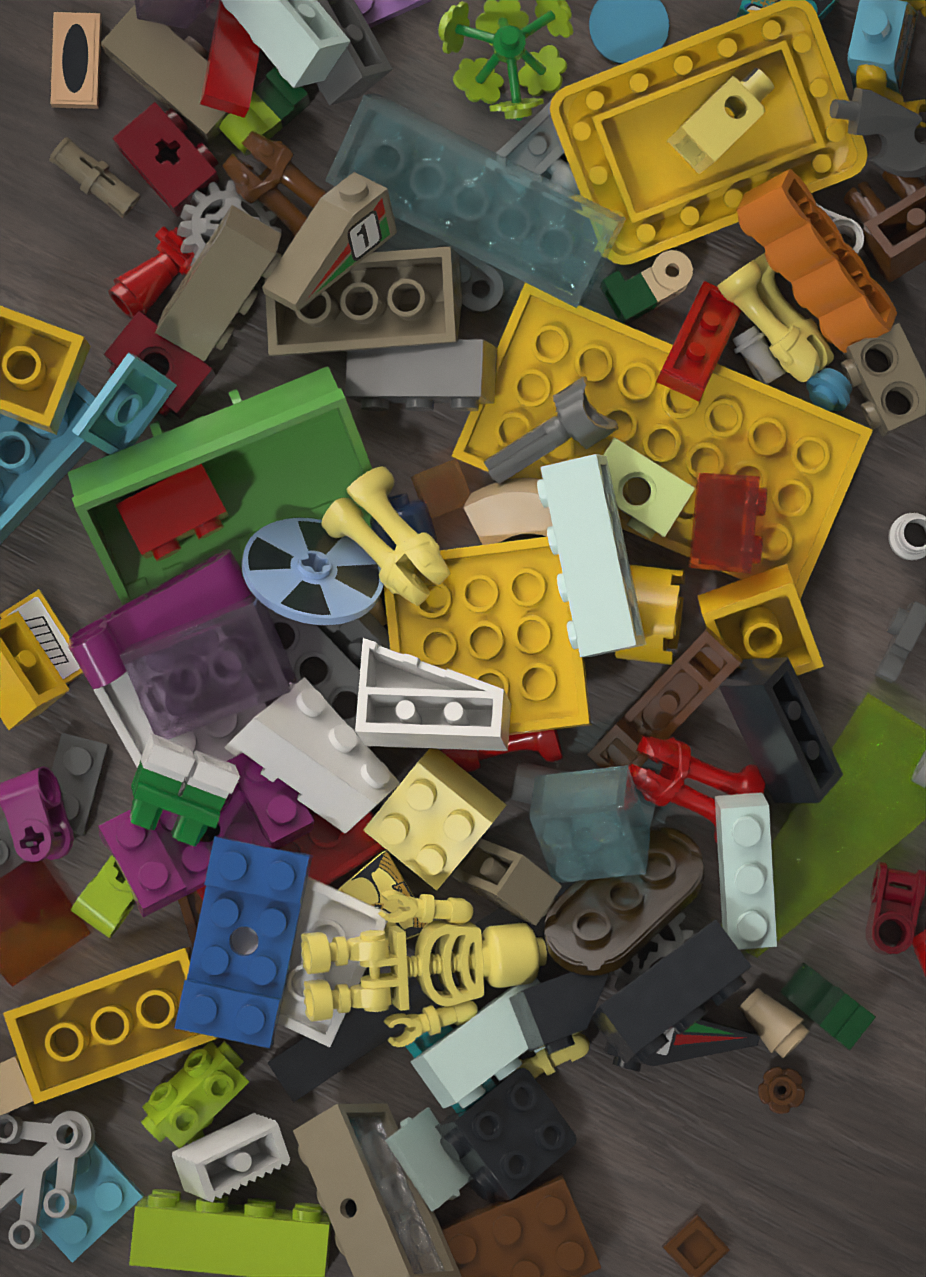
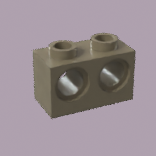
[841,323,926,437]

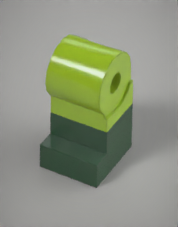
[219,66,310,156]

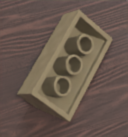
[265,246,462,356]

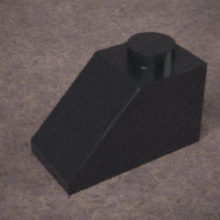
[509,972,609,1055]

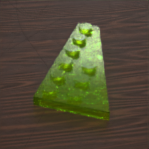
[720,693,926,958]

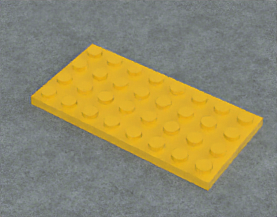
[452,282,873,599]

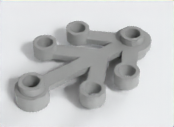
[0,1111,95,1250]

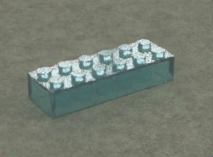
[325,93,626,308]

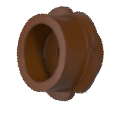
[758,1067,805,1114]

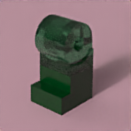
[780,962,876,1051]

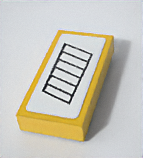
[0,589,83,685]

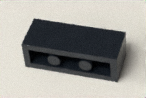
[719,657,843,803]

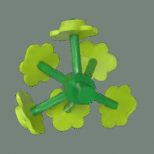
[438,0,574,121]

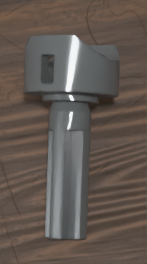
[484,376,619,484]

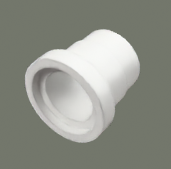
[888,513,926,560]

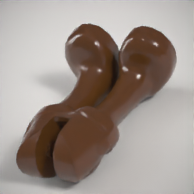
[222,131,327,237]

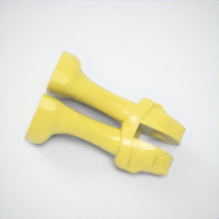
[717,253,834,382]
[321,466,451,606]

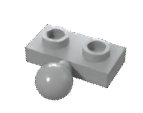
[487,101,581,199]

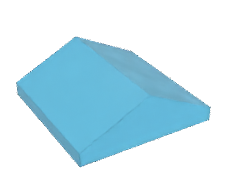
[72,353,177,455]

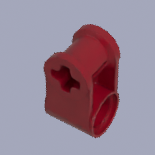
[866,861,926,955]

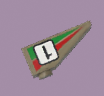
[262,172,397,312]

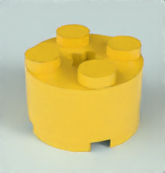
[615,564,685,665]

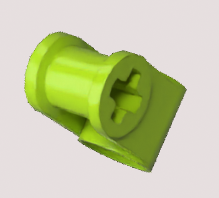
[71,855,135,939]

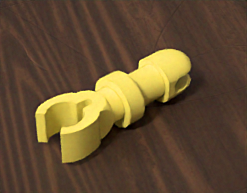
[517,1033,590,1078]

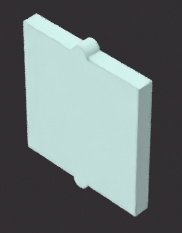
[385,1107,470,1212]

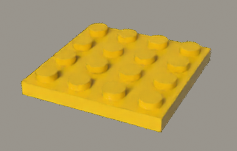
[383,537,592,748]

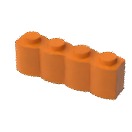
[736,169,897,353]

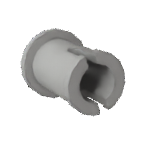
[732,325,786,385]

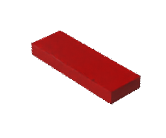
[200,0,260,118]
[656,281,742,401]

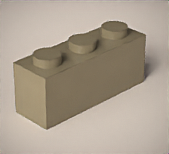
[101,1,229,144]
[155,205,282,361]

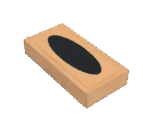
[50,12,102,109]

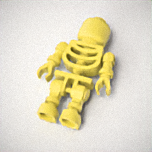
[301,890,547,1047]

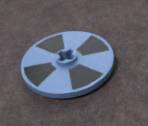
[242,518,384,625]

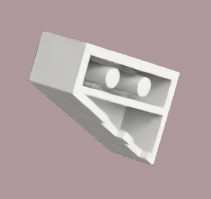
[355,638,511,751]
[224,677,400,833]

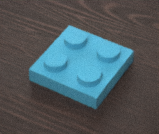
[15,1132,144,1262]

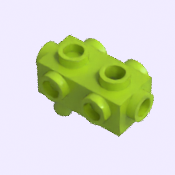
[141,1041,249,1149]

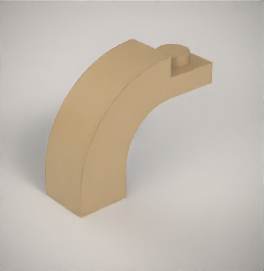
[463,478,553,545]

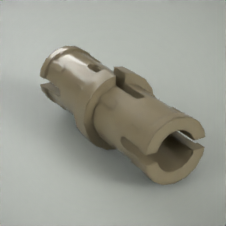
[49,137,141,218]

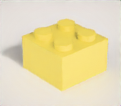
[363,748,507,891]

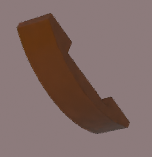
[587,628,743,784]

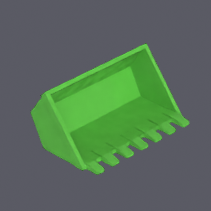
[68,366,372,605]

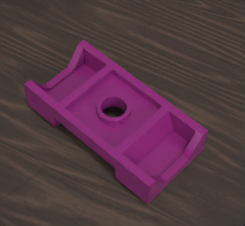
[98,753,314,918]

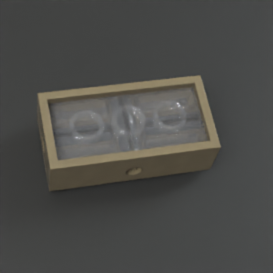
[293,1103,462,1277]

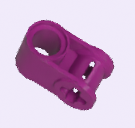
[0,766,74,862]

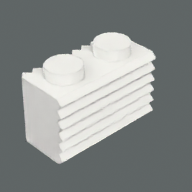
[172,1113,290,1203]

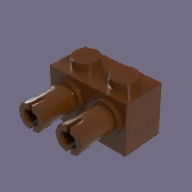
[843,171,926,283]

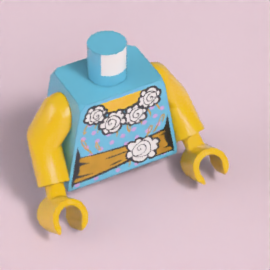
[847,0,926,128]

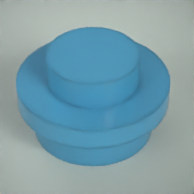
[806,368,852,411]

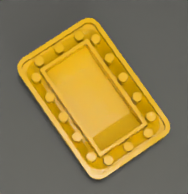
[550,0,868,265]

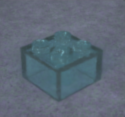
[529,765,650,883]

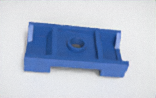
[175,836,313,1048]

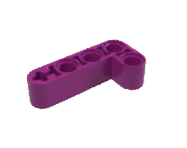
[68,549,252,689]

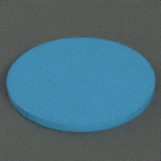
[589,0,669,64]

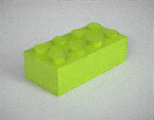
[129,1189,332,1277]

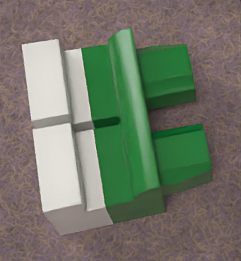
[129,733,240,846]

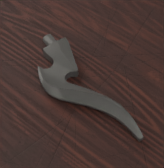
[830,88,926,177]

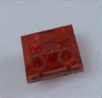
[689,473,767,574]

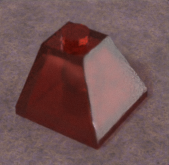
[0,860,92,987]

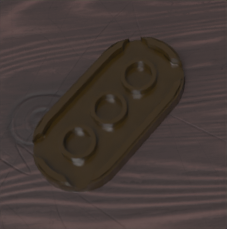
[544,827,704,976]

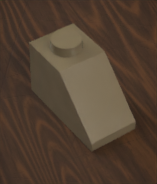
[452,838,562,925]

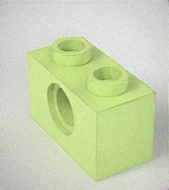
[603,437,695,540]

